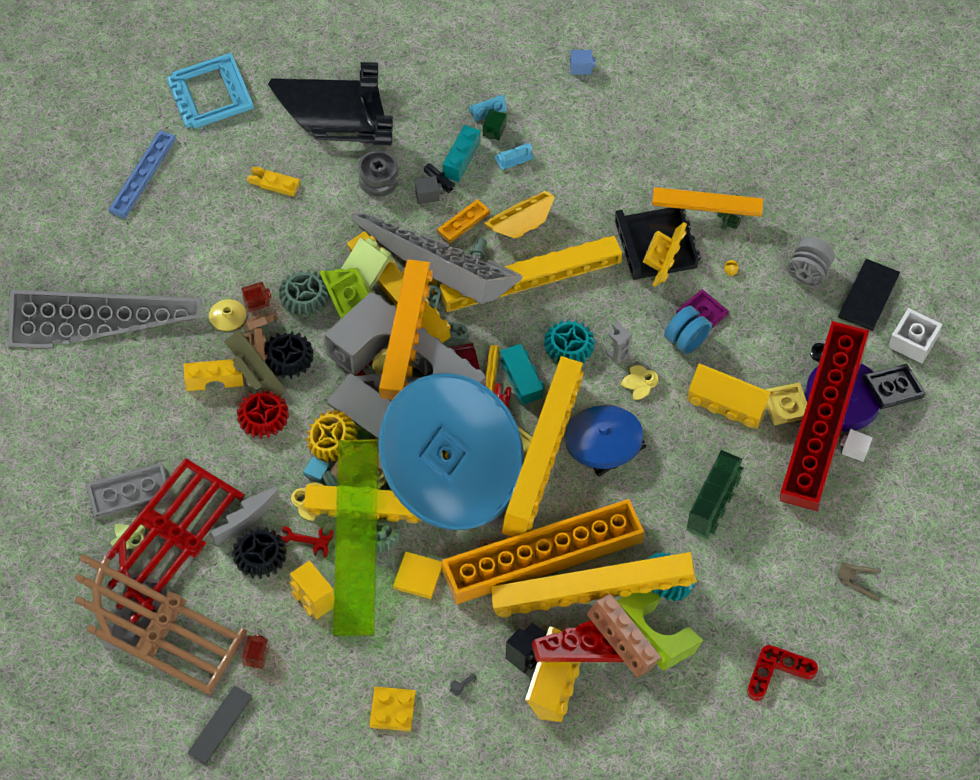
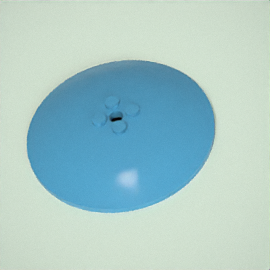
[379,373,524,530]

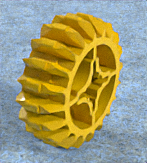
[305,410,358,462]

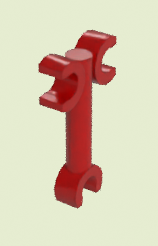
[281,526,334,558]

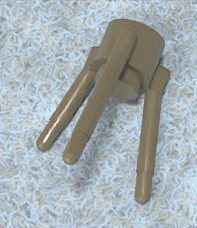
[838,562,881,601]

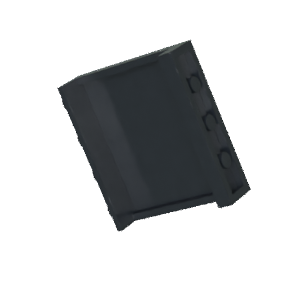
[614,208,701,280]

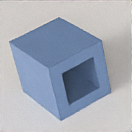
[570,50,596,74]

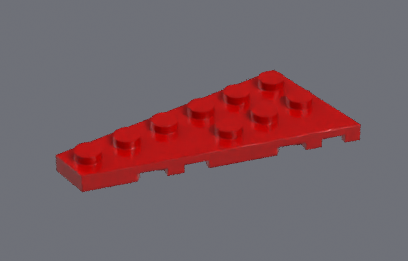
[532,620,624,662]

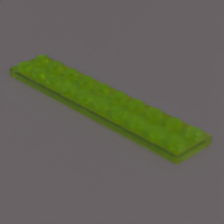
[333,439,379,637]

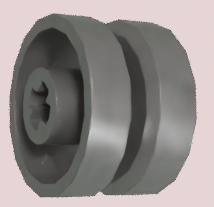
[358,150,398,197]

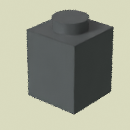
[414,176,442,204]

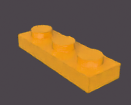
[437,199,490,244]

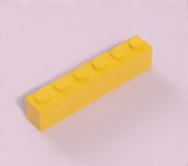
[304,484,423,524]

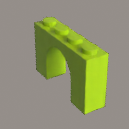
[616,590,703,671]

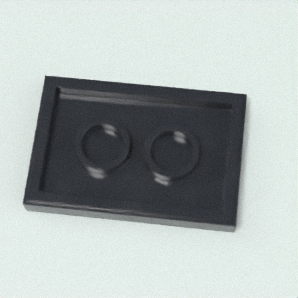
[861,364,926,410]

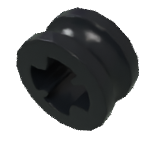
[810,343,825,362]

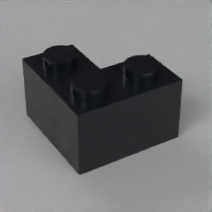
[505,622,547,673]

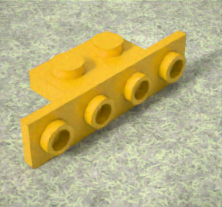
[643,222,687,287]

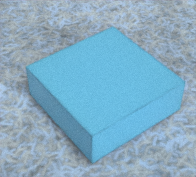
[303,457,330,483]

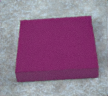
[676,289,729,328]

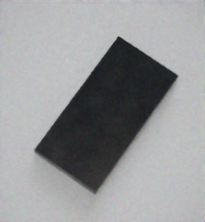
[838,259,900,331]

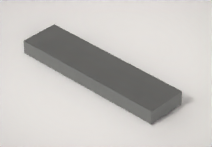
[188,685,252,765]

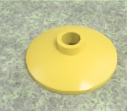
[209,299,247,331]

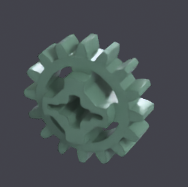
[357,518,400,553]

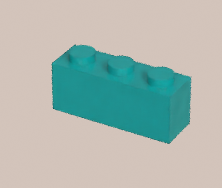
[442,125,481,182]
[500,344,545,406]

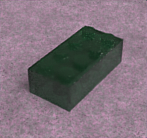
[686,450,744,540]

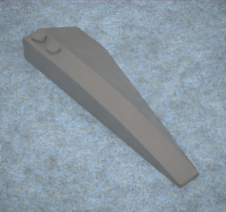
[351,213,522,304]
[8,290,201,348]

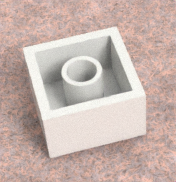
[888,308,943,363]

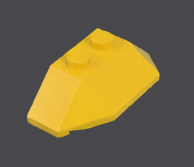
[484,191,555,239]

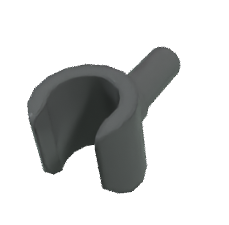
[449,673,476,695]

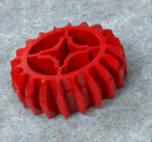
[237,389,289,439]

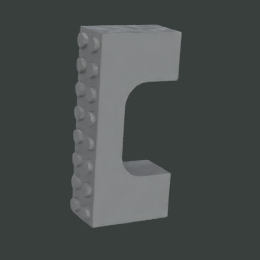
[324,291,486,386]

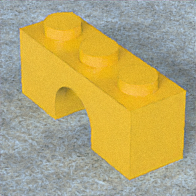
[183,359,244,391]

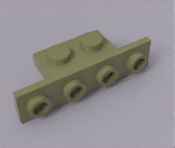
[224,330,286,395]

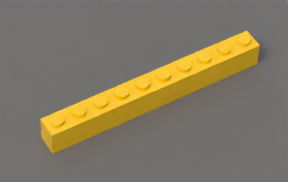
[439,235,622,312]
[491,552,697,617]

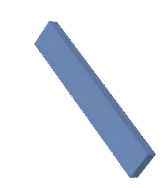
[108,130,176,219]

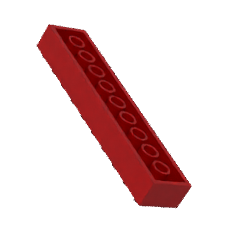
[780,321,869,512]

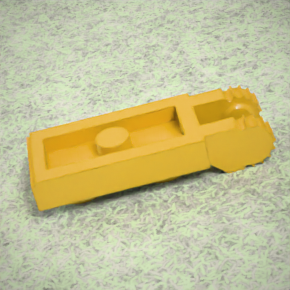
[247,166,300,197]

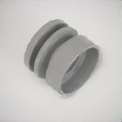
[787,237,835,286]

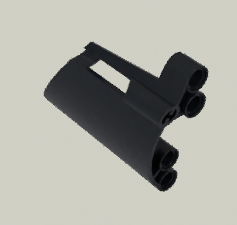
[268,62,393,146]

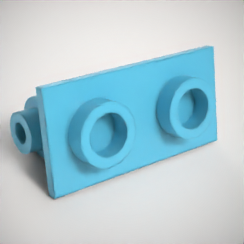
[469,94,507,122]
[494,143,534,170]

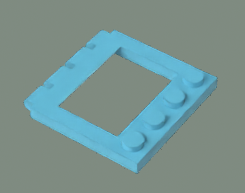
[166,53,254,129]

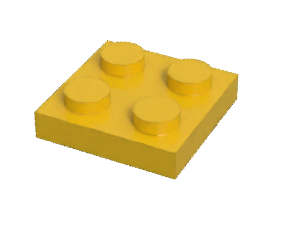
[369,686,416,732]

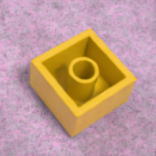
[289,560,336,620]

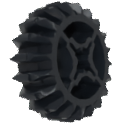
[264,330,314,380]
[232,526,287,579]

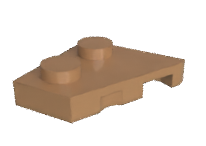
[242,312,278,332]
[244,328,267,361]

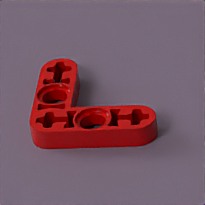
[747,645,818,701]

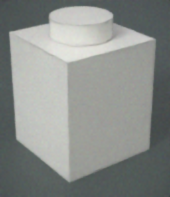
[840,429,873,462]

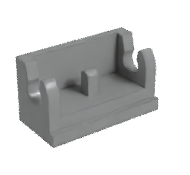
[606,322,632,365]

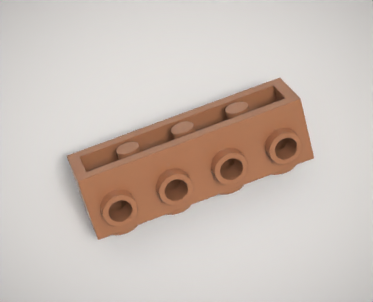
[587,594,661,678]

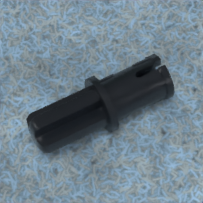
[424,163,455,193]

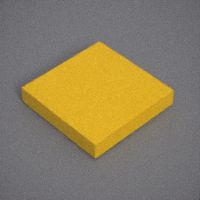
[393,551,442,599]

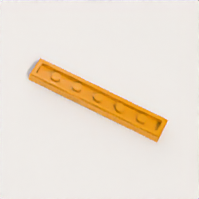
[652,187,763,217]

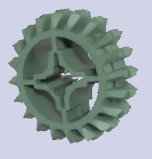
[279,269,329,317]

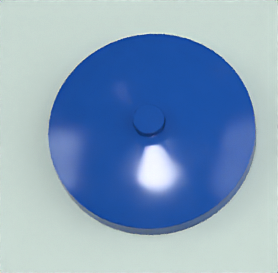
[565,405,643,469]

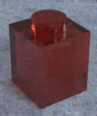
[241,281,272,313]
[242,635,269,669]

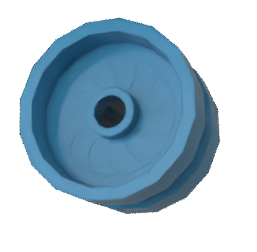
[664,306,712,355]

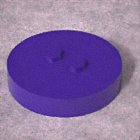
[805,363,880,432]

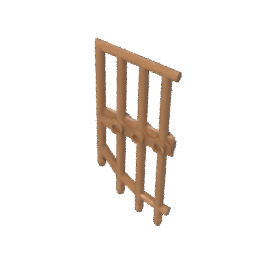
[74,554,247,695]

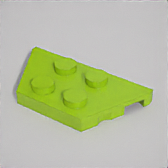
[320,268,370,319]

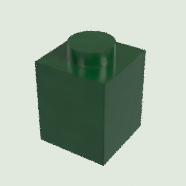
[483,109,507,141]

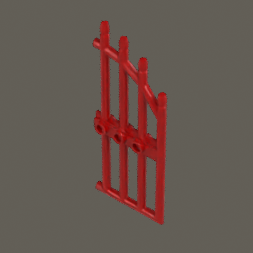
[106,458,245,624]

